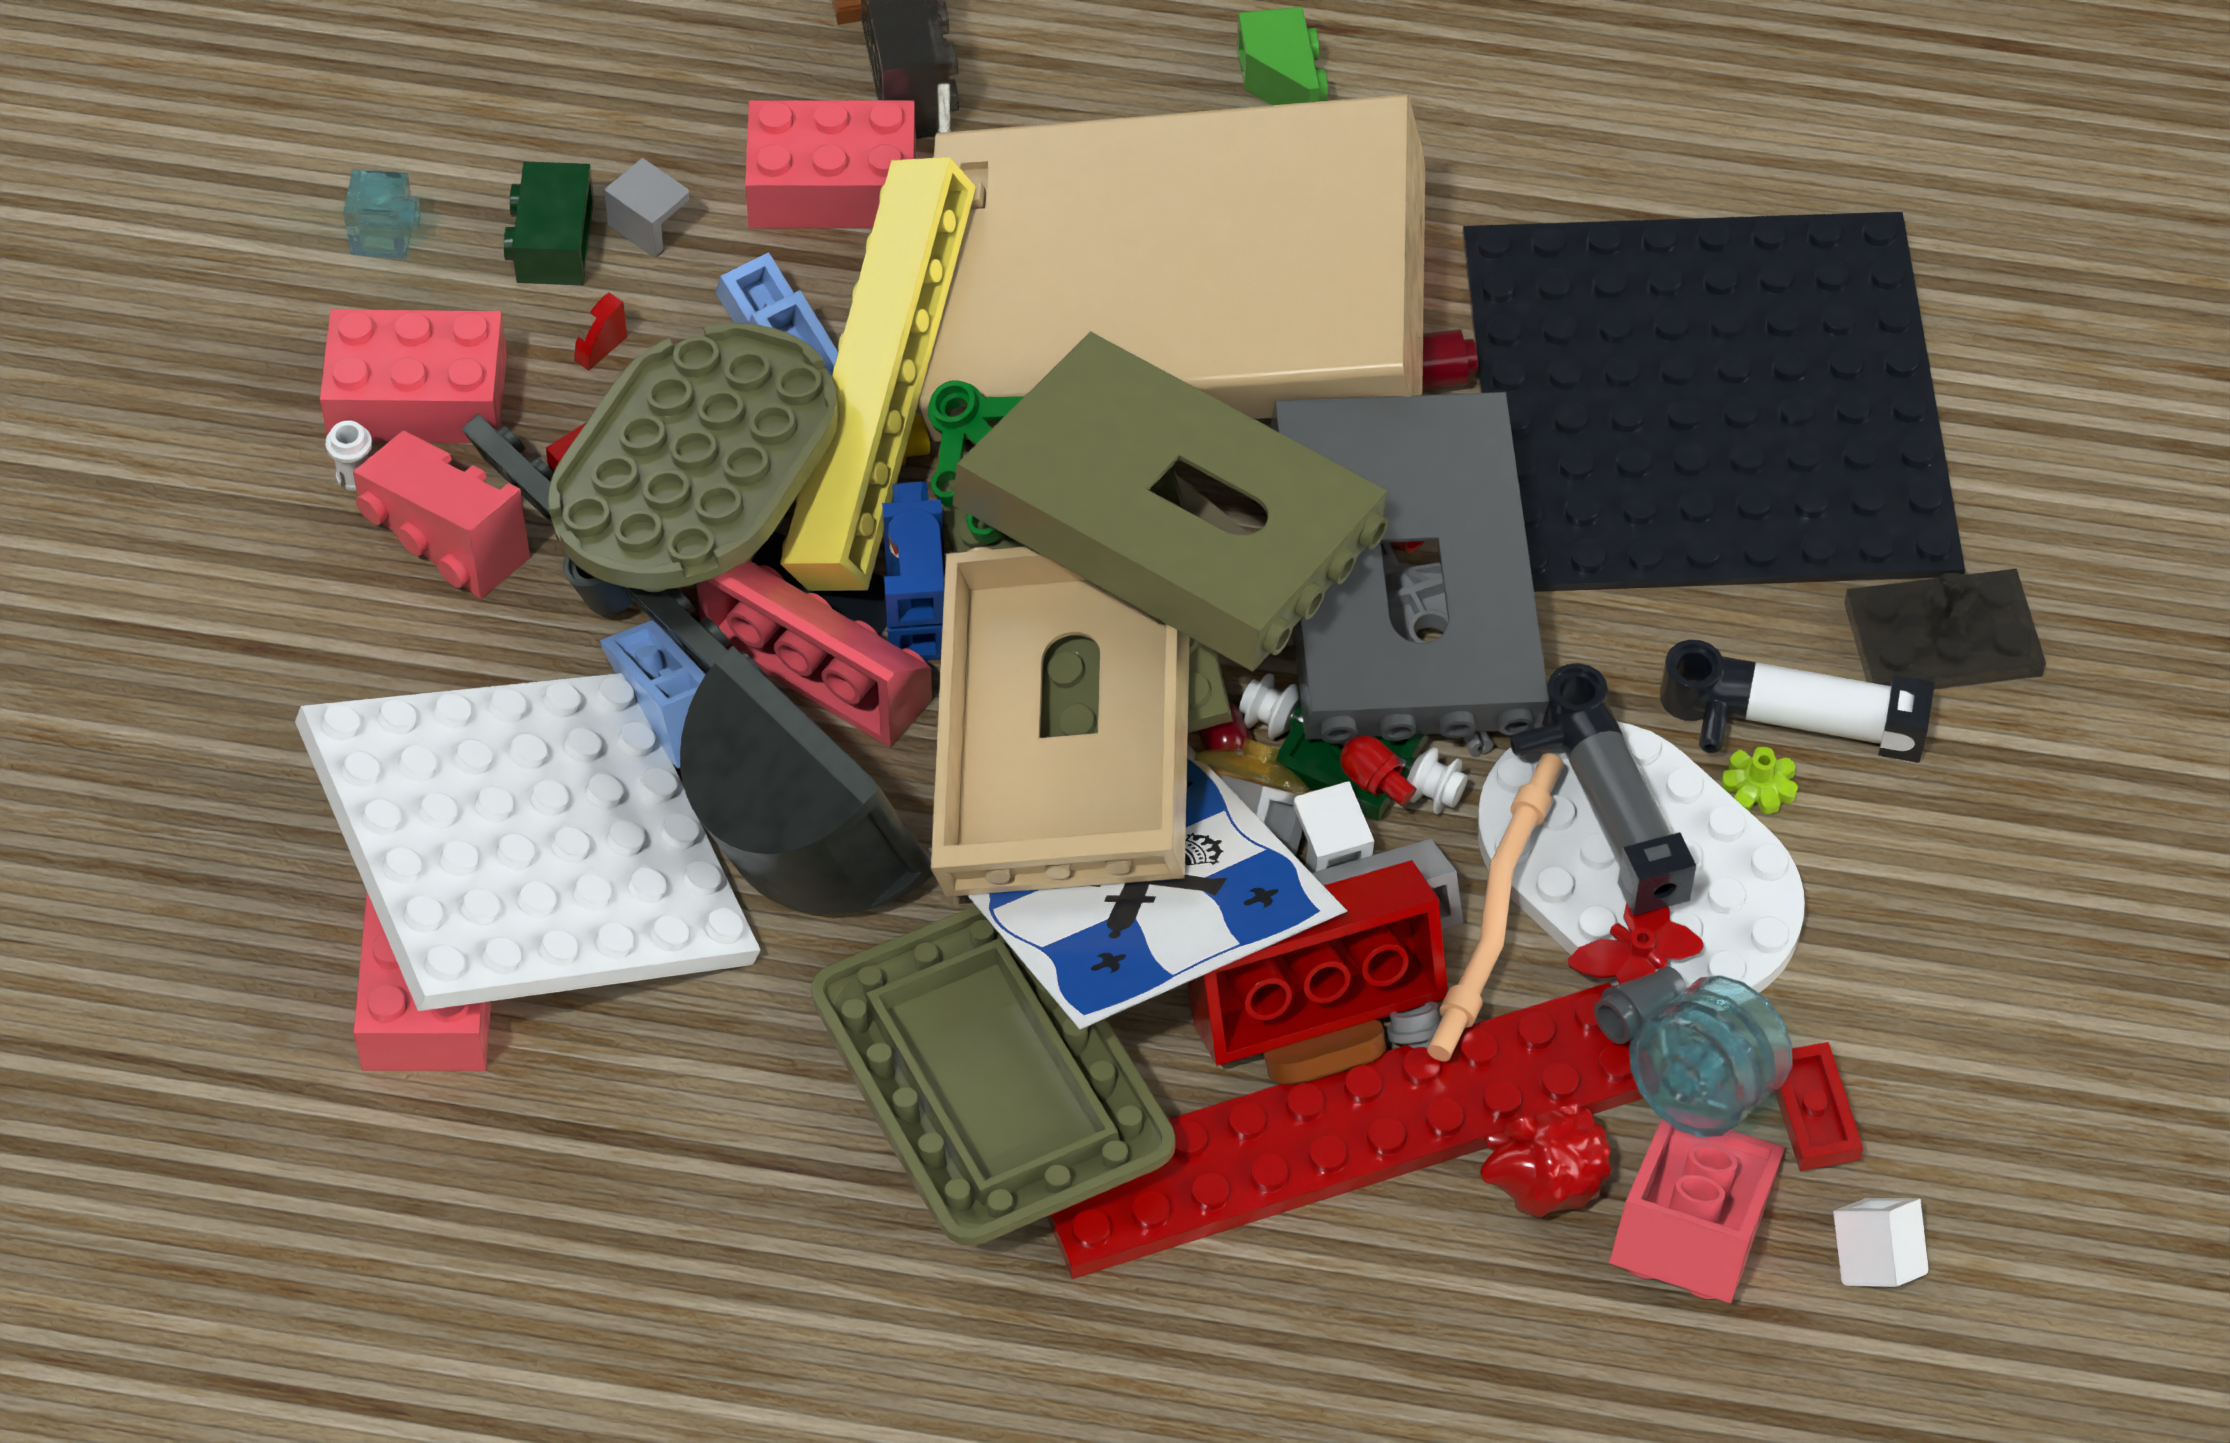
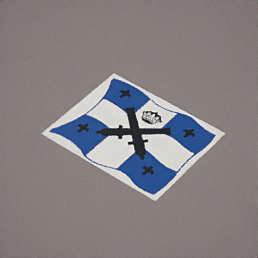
[928,744,1347,1029]

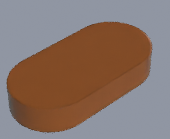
[1264,1020,1386,1085]

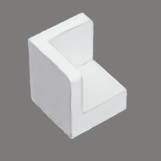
[1294,781,1374,873]
[1833,1198,1928,1287]

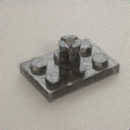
[1844,568,2046,690]

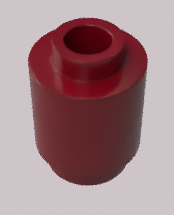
[1422,329,1478,391]

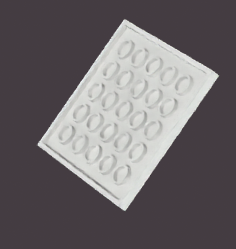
[295,673,760,1011]

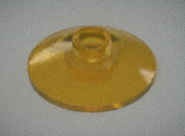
[1194,738,1311,795]

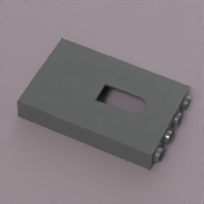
[1270,392,1549,743]

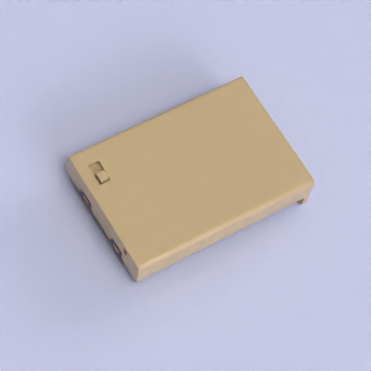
[918,94,1425,442]

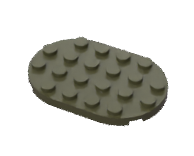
[548,323,839,592]

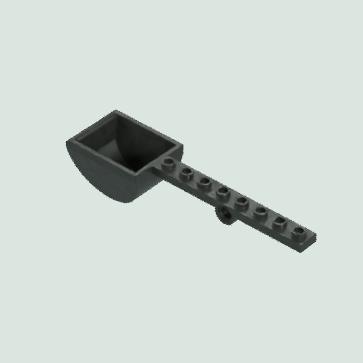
[462,414,933,914]

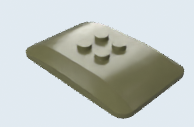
[811,905,1176,1246]

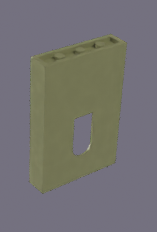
[953,331,1388,672]

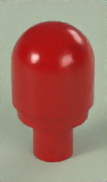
[1340,735,1417,806]

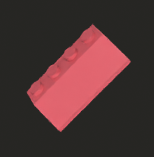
[697,560,932,748]

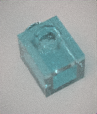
[343,169,420,259]

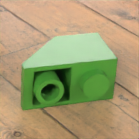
[1237,6,1328,105]

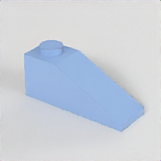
[600,620,705,768]

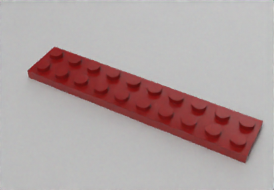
[1047,982,1658,1279]

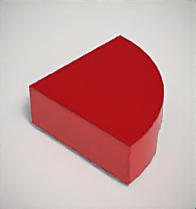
[574,292,627,371]

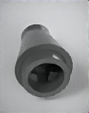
[1594,966,1687,1044]

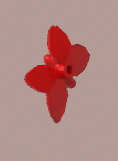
[1568,902,1704,984]

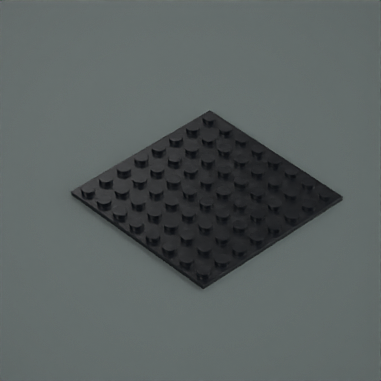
[1462,212,1965,592]

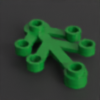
[928,380,1027,544]

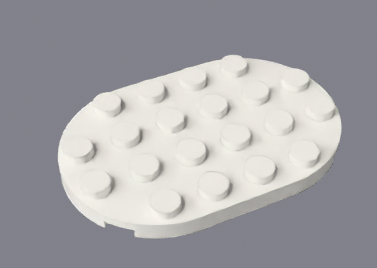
[1478,721,1805,1013]

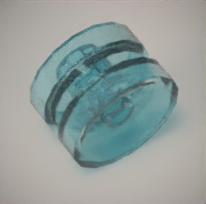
[1629,975,1792,1138]

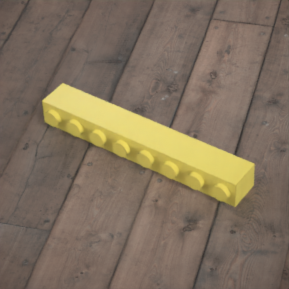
[780,157,976,591]

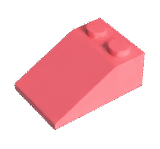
[1609,1109,1785,1304]

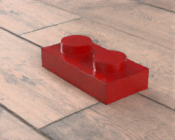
[1766,1042,1863,1171]

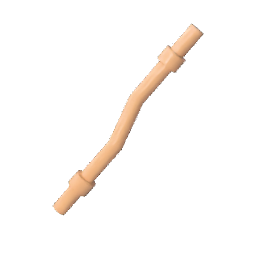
[1427,753,1563,1061]

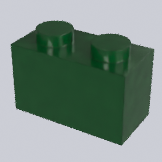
[504,161,594,286]

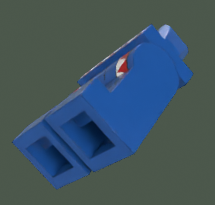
[882,482,945,661]

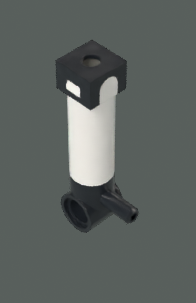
[1660,640,1935,763]

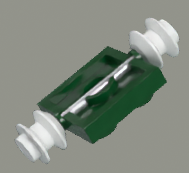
[1239,673,1468,821]

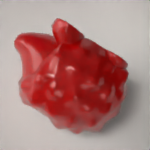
[1480,1103,1611,1218]

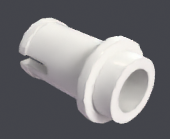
[325,421,372,491]

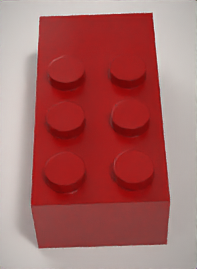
[1187,860,1448,1066]

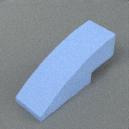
[716,252,838,377]

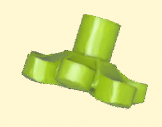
[1721,747,1798,814]

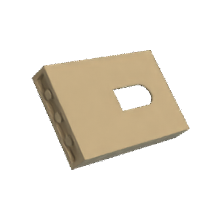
[931,546,1190,897]

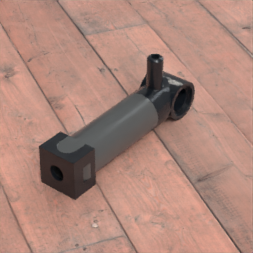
[1510,663,1696,916]

